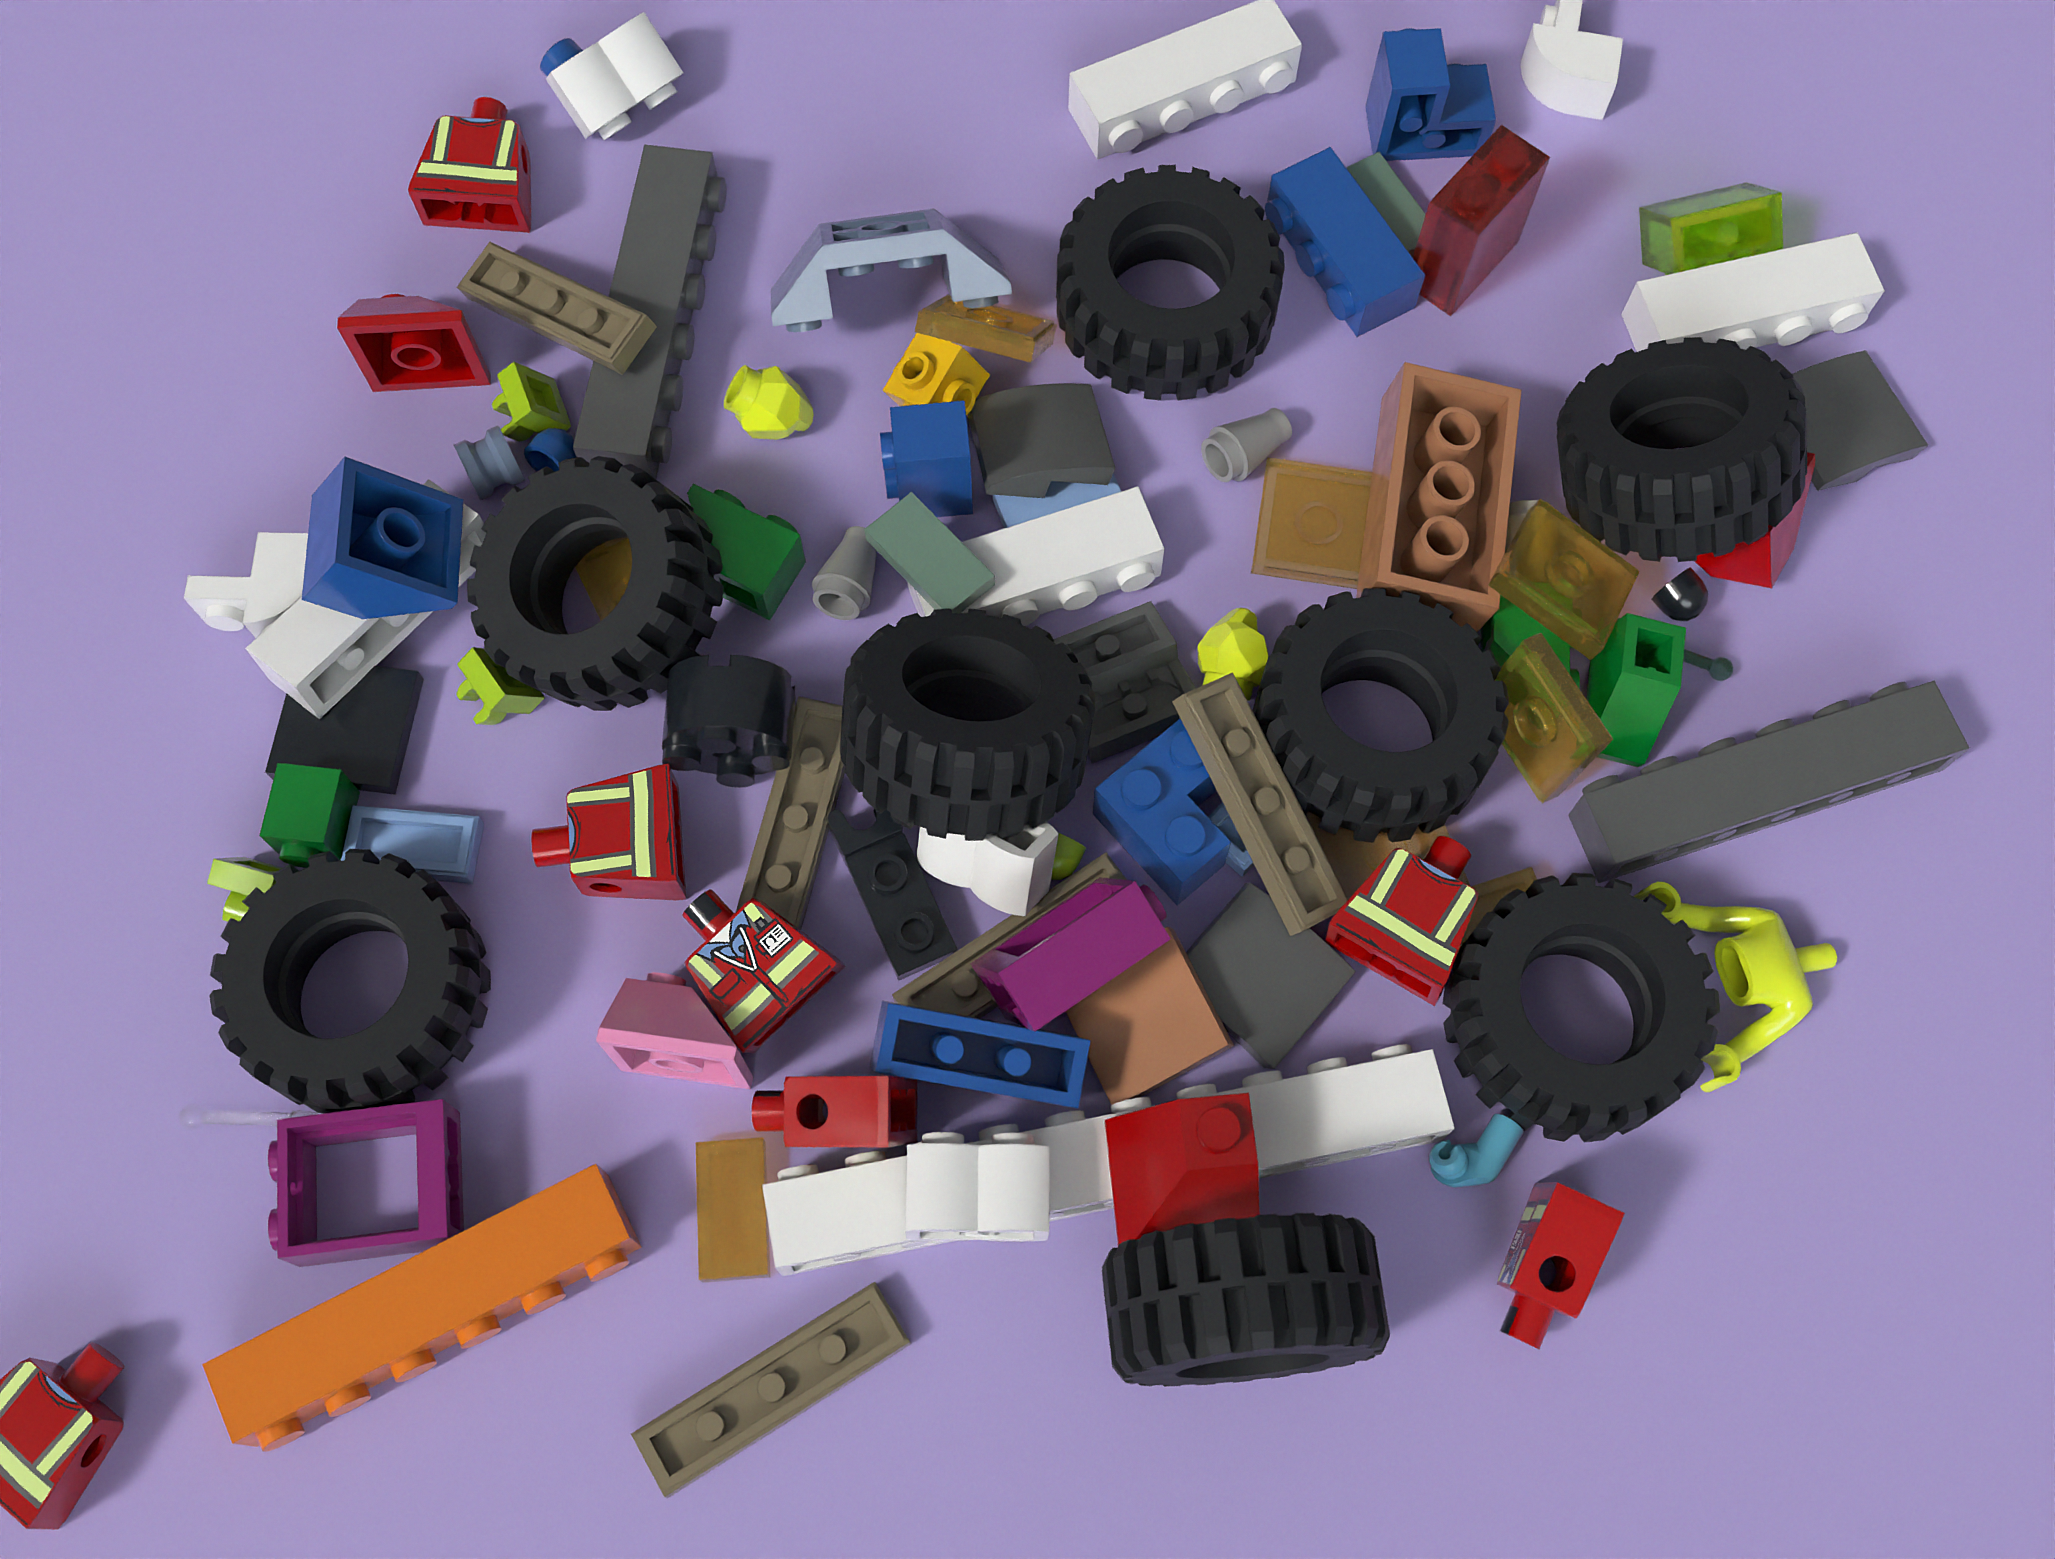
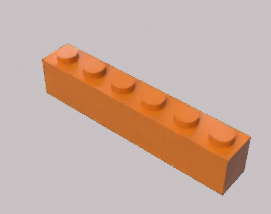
[202,1163,641,1452]

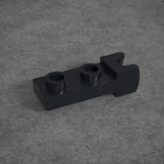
[826,809,958,981]

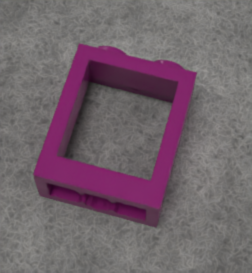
[971,877,1171,1032]
[268,1099,464,1267]

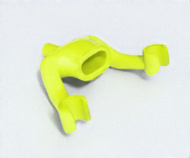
[1634,881,1837,1093]

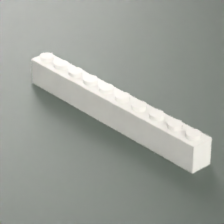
[762,1044,1455,1276]

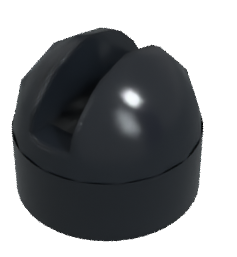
[1651,567,1708,621]

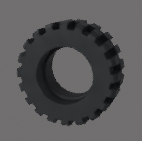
[1056,165,1285,401]
[1556,337,1807,562]
[467,456,724,711]
[1252,588,1509,843]
[840,608,1095,841]
[209,849,491,1114]
[1442,873,1720,1143]
[1102,1213,1390,1387]

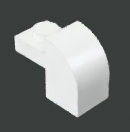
[1521,0,1623,120]
[184,532,308,638]

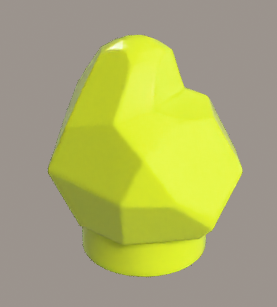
[723,365,814,440]
[1197,607,1269,702]

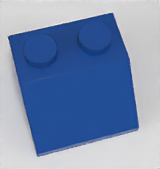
[302,456,464,619]

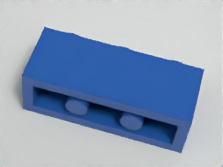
[1265,147,1425,337]
[869,1000,1091,1108]

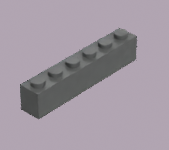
[573,144,726,479]
[1568,681,1970,883]

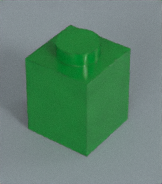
[259,763,360,868]

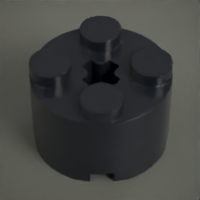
[662,655,796,787]

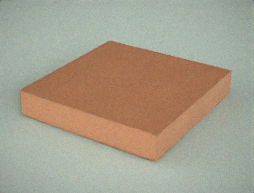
[1065,926,1234,1105]

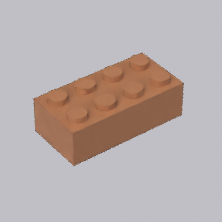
[1356,362,1522,632]

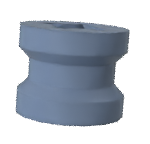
[454,426,525,500]

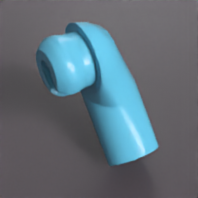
[1429,1113,1524,1188]

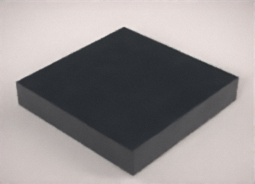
[265,666,424,795]

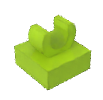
[491,362,572,442]
[456,647,545,725]
[207,857,282,922]

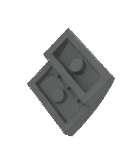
[1793,350,1928,491]
[968,383,1115,498]
[1053,601,1196,763]
[1186,882,1356,1069]

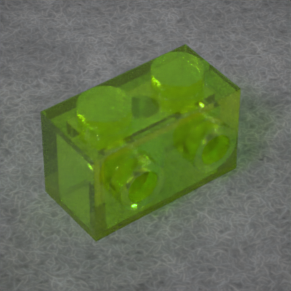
[1639,182,1783,275]

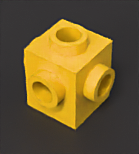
[882,329,990,415]

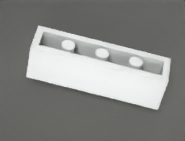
[1068,0,1302,160]
[1621,232,1885,352]
[245,479,486,719]
[908,486,1164,626]

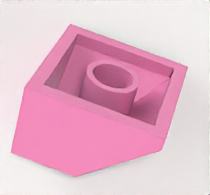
[596,972,753,1089]

